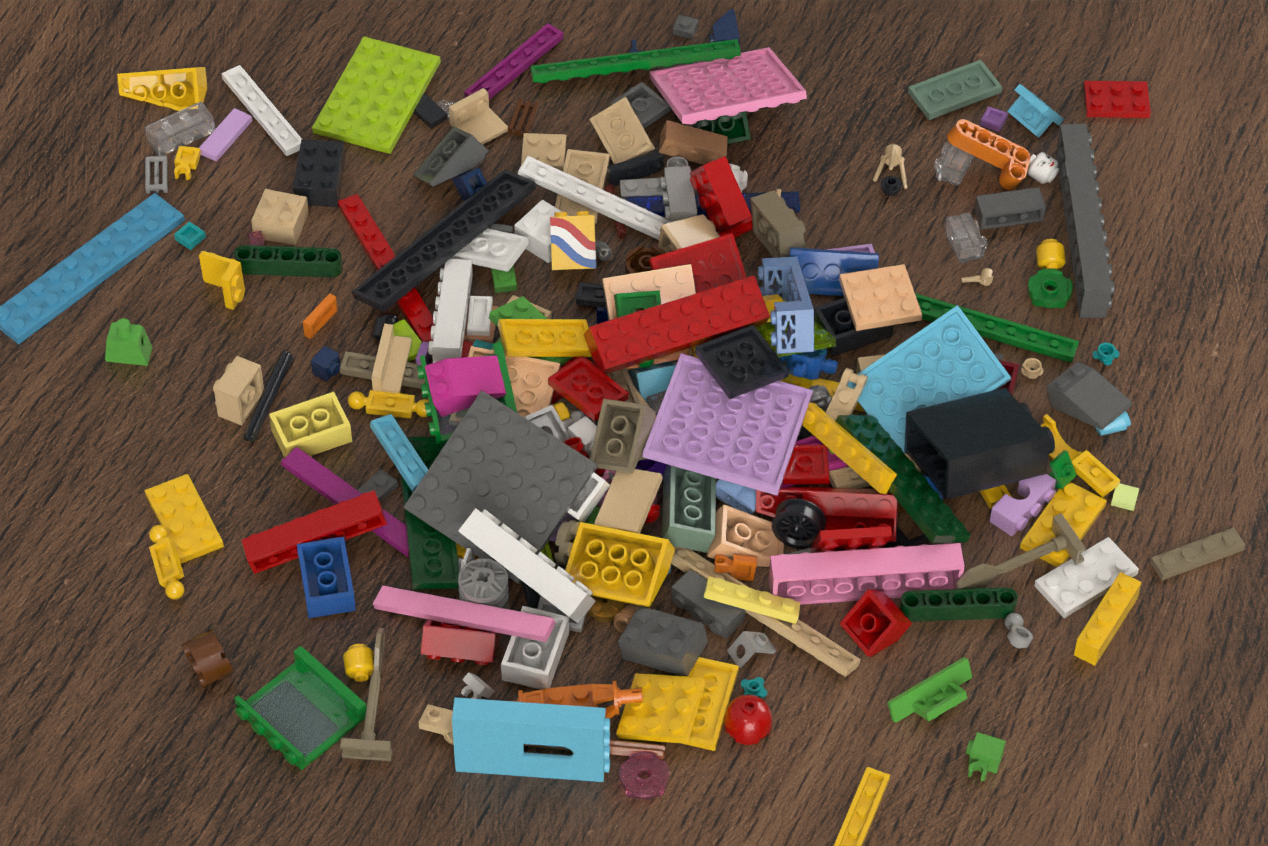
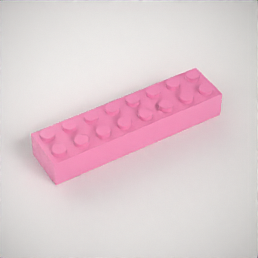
[769,543,965,605]

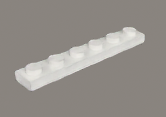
[222,65,302,156]

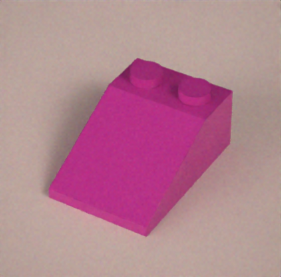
[425,355,507,417]

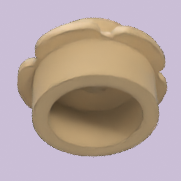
[1021,358,1043,379]

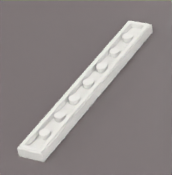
[518,156,670,240]

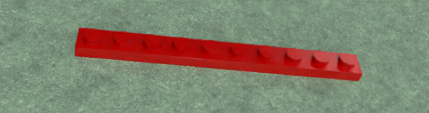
[338,194,436,357]

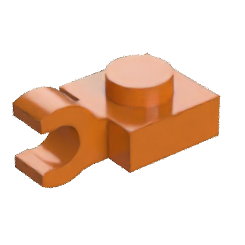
[714,554,757,581]

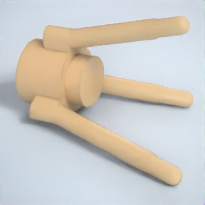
[873,144,907,189]

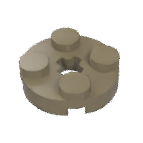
[555,519,580,566]

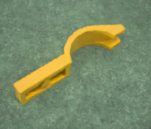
[1041,414,1120,497]

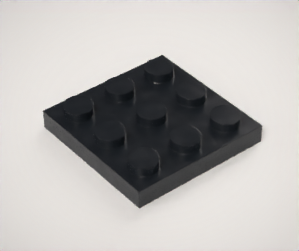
[694,325,789,399]

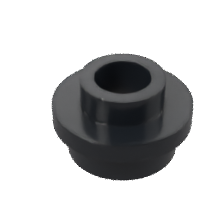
[880,176,902,196]

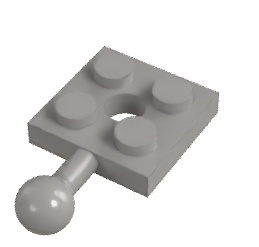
[524,405,588,442]

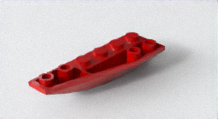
[756,487,899,542]

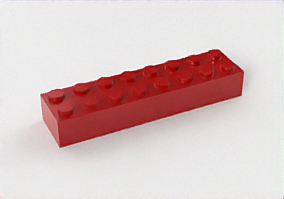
[583,276,770,374]

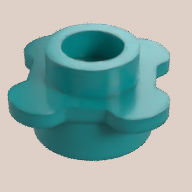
[1092,343,1119,366]
[741,677,767,698]

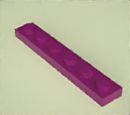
[464,23,564,100]

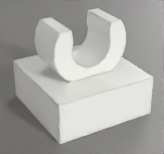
[461,672,494,699]

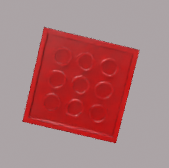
[648,233,747,293]

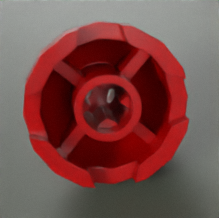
[723,694,773,745]

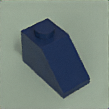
[709,9,740,46]
[452,168,487,201]

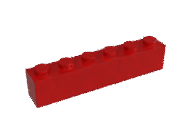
[241,490,388,574]

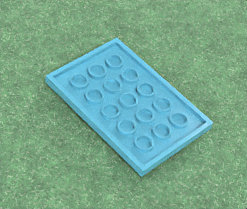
[847,305,1011,453]

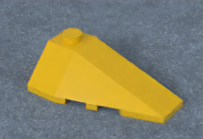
[117,67,207,111]

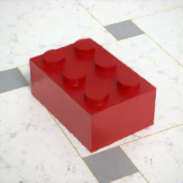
[689,156,752,232]

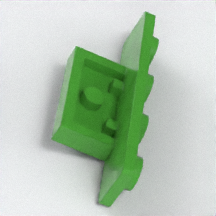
[888,657,972,723]

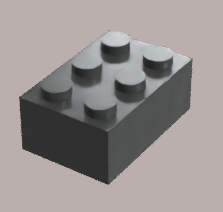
[618,605,708,676]

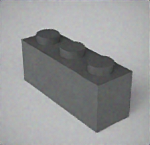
[974,187,1046,230]
[671,569,745,639]

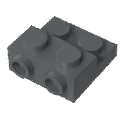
[611,82,671,129]

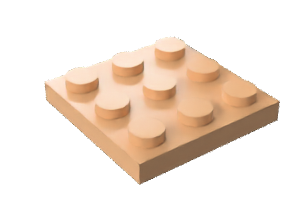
[839,264,922,331]

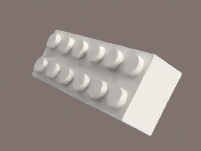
[458,508,596,623]

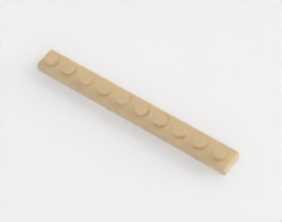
[671,546,861,677]

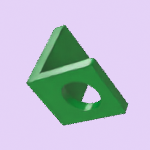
[1049,450,1077,489]

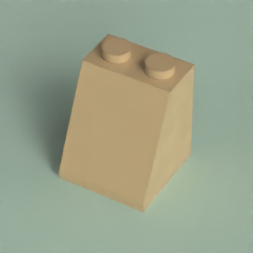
[658,214,720,253]

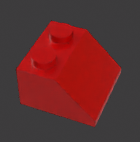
[839,589,912,657]

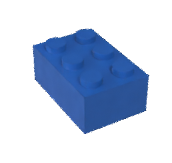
[297,537,356,618]

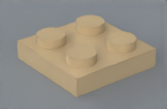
[521,133,566,171]

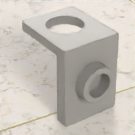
[727,631,776,668]

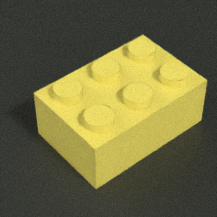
[269,392,352,458]

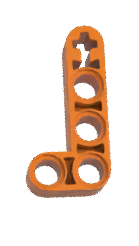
[947,119,1031,191]

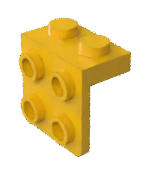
[199,251,245,310]

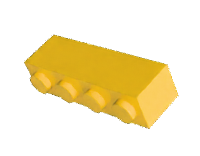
[1074,572,1142,666]

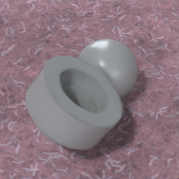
[1004,613,1033,648]

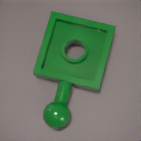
[614,290,661,369]

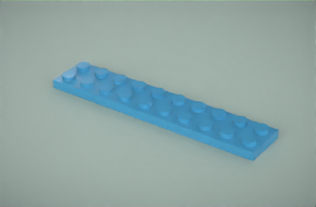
[0,193,185,345]

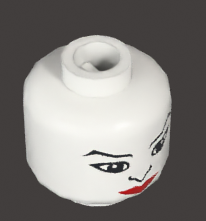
[1028,152,1060,184]

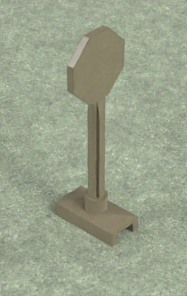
[956,513,1086,589]
[340,628,392,761]

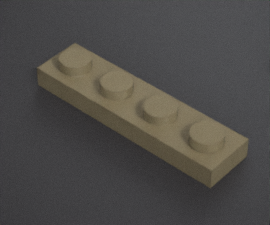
[1150,527,1245,580]

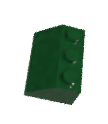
[678,111,751,144]

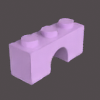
[990,474,1056,536]

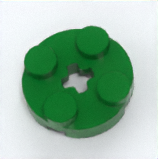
[1027,269,1073,308]

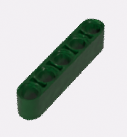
[234,245,343,277]
[900,587,1018,622]

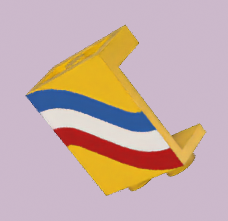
[550,211,596,270]

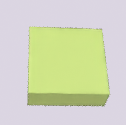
[1111,484,1139,511]

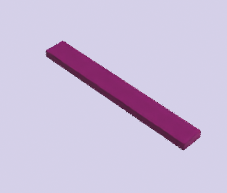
[281,447,409,558]

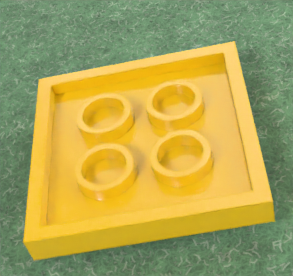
[616,673,706,744]

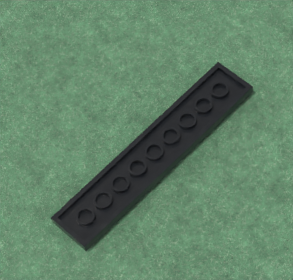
[352,169,537,312]

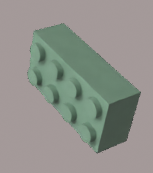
[662,464,716,553]

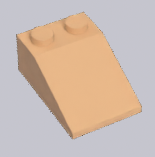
[707,505,784,567]

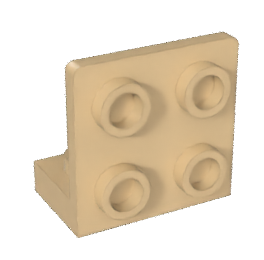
[449,88,508,145]

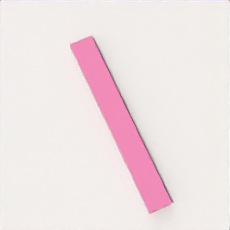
[373,586,556,642]

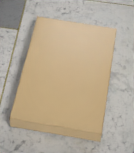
[590,97,655,164]
[594,469,663,534]

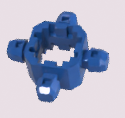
[775,344,838,380]

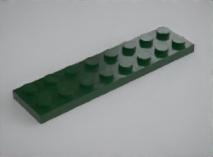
[836,415,971,543]
[400,437,459,589]

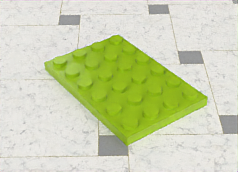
[312,36,441,154]

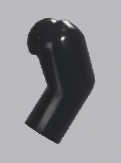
[371,312,398,339]

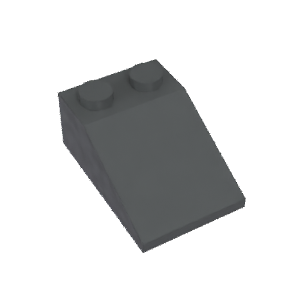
[413,126,488,186]
[1047,362,1132,430]

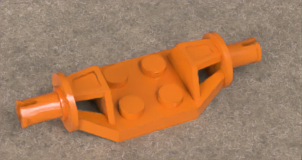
[513,681,643,719]

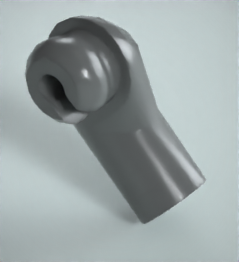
[595,240,612,261]

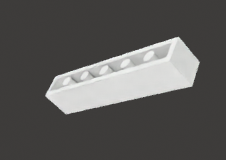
[429,259,473,363]

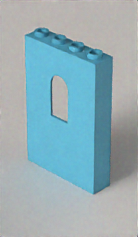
[452,697,610,782]

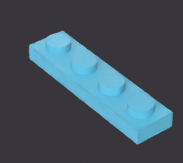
[370,414,428,492]

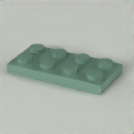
[908,60,1002,120]

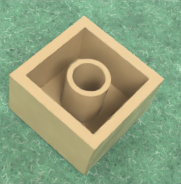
[251,189,309,246]
[213,356,264,426]

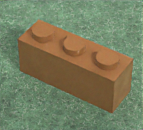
[659,120,728,165]

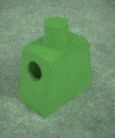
[105,318,153,366]

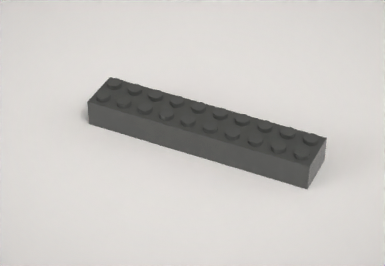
[1056,124,1114,318]

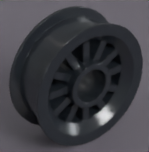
[772,499,826,549]

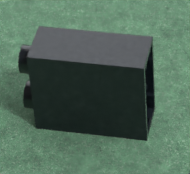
[904,388,1055,499]

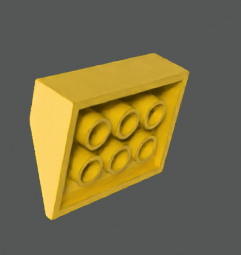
[565,522,675,608]

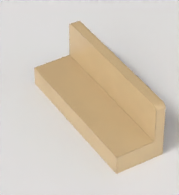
[372,324,412,393]

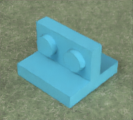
[1007,84,1064,137]

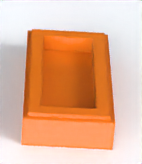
[303,293,338,339]

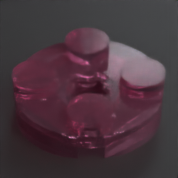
[620,752,669,799]

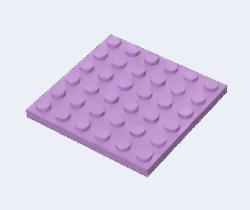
[642,354,813,496]

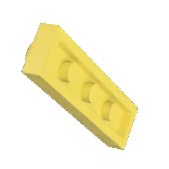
[704,576,801,624]

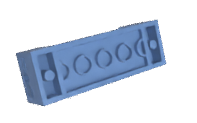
[758,256,814,354]

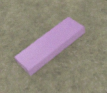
[199,108,253,162]

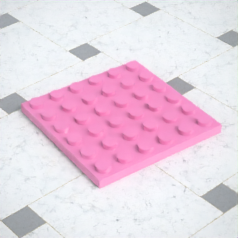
[649,47,807,125]

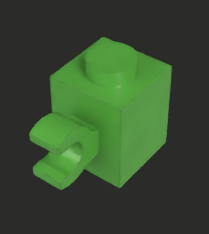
[966,732,1006,781]

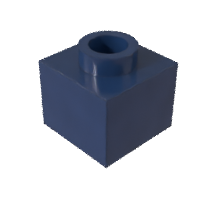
[311,346,341,382]

